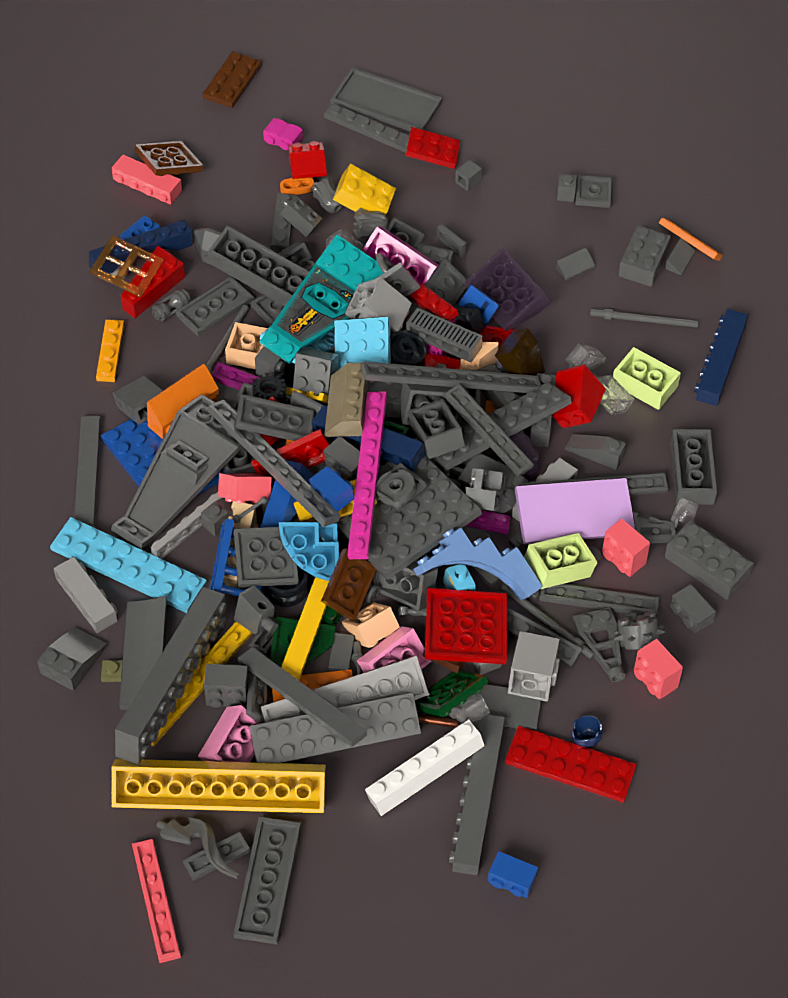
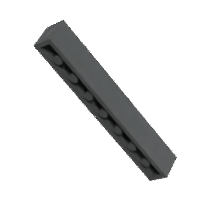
[449,713,505,876]

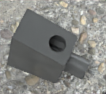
[234,585,278,635]

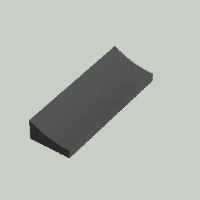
[119,595,168,710]

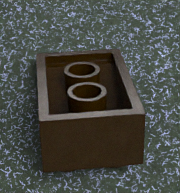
[494,328,545,395]

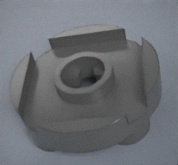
[376,470,417,507]

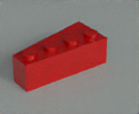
[121,246,185,319]

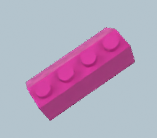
[362,226,439,285]

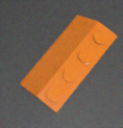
[147,364,219,439]

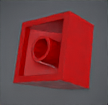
[288,141,327,179]

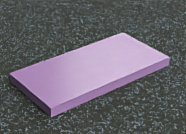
[514,478,635,544]

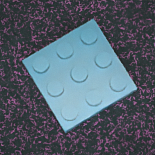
[334,317,391,370]

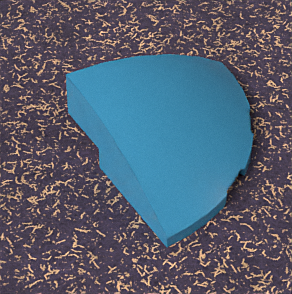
[279,522,339,581]

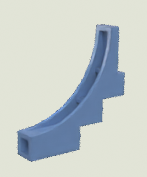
[413,528,543,600]

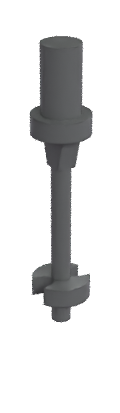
[352,641,364,675]

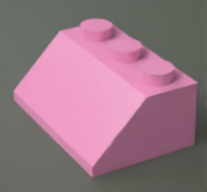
[357,626,432,673]
[198,705,258,762]

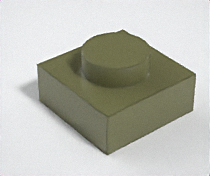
[101,660,123,682]

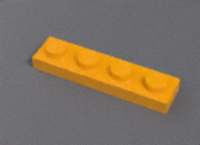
[96,320,124,382]

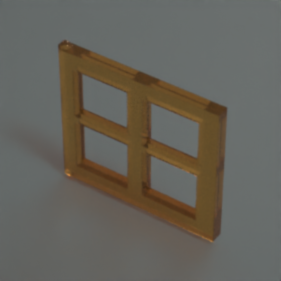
[89,235,163,297]

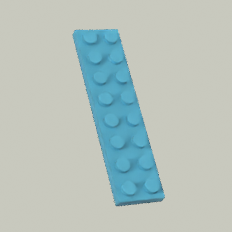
[50,517,207,613]

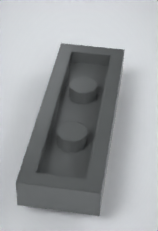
[183,832,250,881]

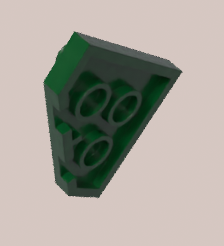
[270,617,335,667]

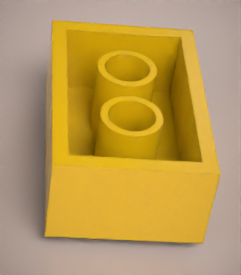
[333,163,396,215]

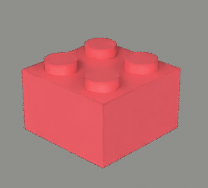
[218,473,272,504]
[602,519,650,577]
[634,639,683,700]

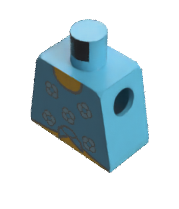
[443,564,476,591]

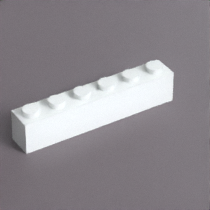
[365,719,484,816]

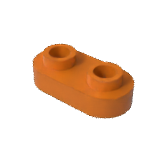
[280,177,314,195]

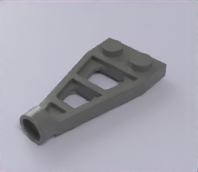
[572,607,626,682]

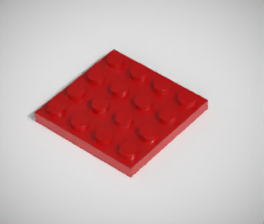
[425,588,507,665]

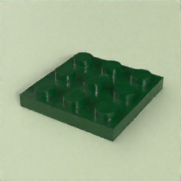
[414,670,489,717]

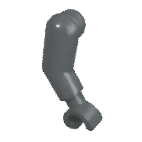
[398,606,426,616]

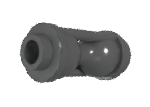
[152,289,190,321]

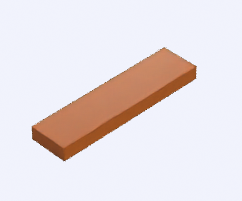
[659,218,723,261]

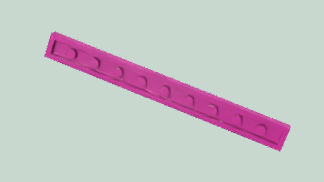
[347,392,387,559]

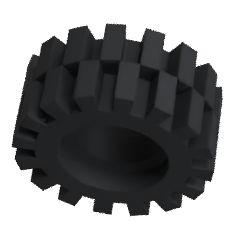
[252,373,287,403]

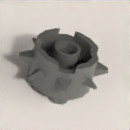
[613,612,665,650]

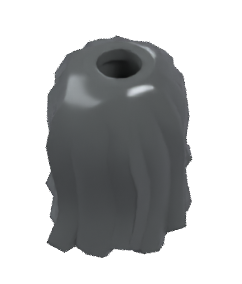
[312,178,344,213]
[353,208,389,238]

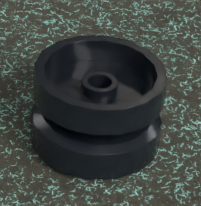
[390,330,427,366]
[265,566,309,607]

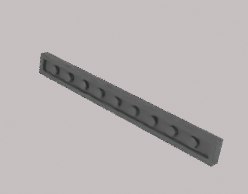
[361,362,541,393]
[207,400,340,527]

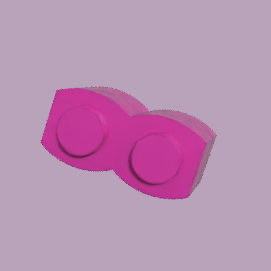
[263,118,303,151]

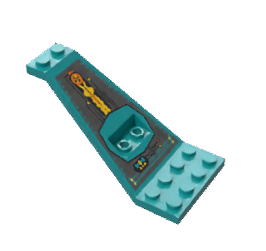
[259,235,383,364]

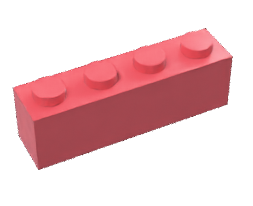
[112,155,182,204]

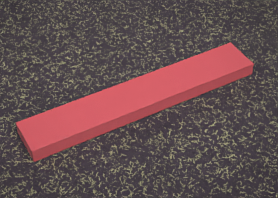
[132,839,181,963]

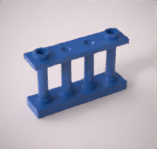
[210,518,263,597]

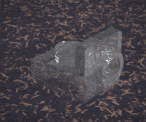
[670,498,698,528]

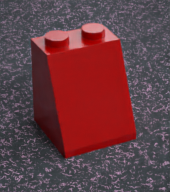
[552,364,606,428]

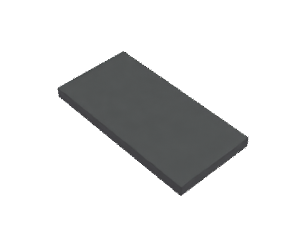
[330,67,442,131]

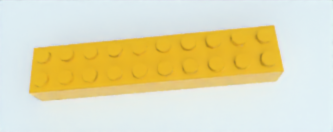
[112,759,326,813]

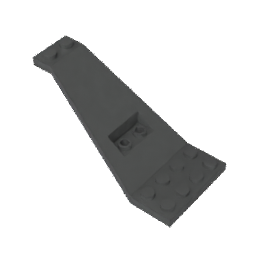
[111,394,260,549]

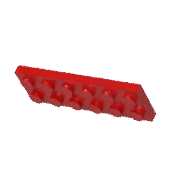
[505,726,637,803]

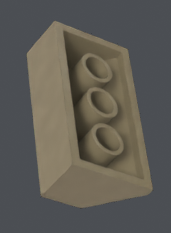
[324,363,368,437]

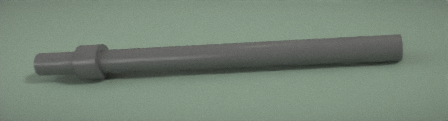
[206,305,249,374]
[590,309,698,328]
[501,584,595,660]

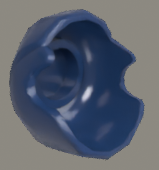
[571,715,603,747]

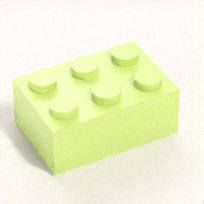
[612,347,681,410]
[524,533,597,589]

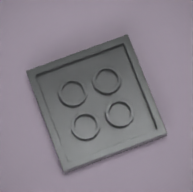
[233,527,298,587]

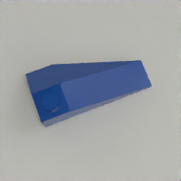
[260,459,314,528]

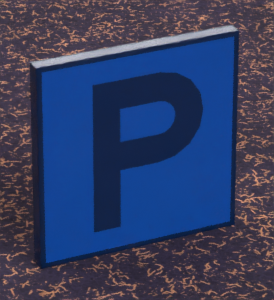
[457,283,500,325]

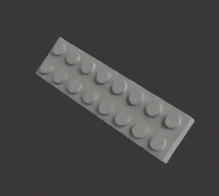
[260,656,429,722]

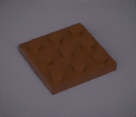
[134,141,203,176]

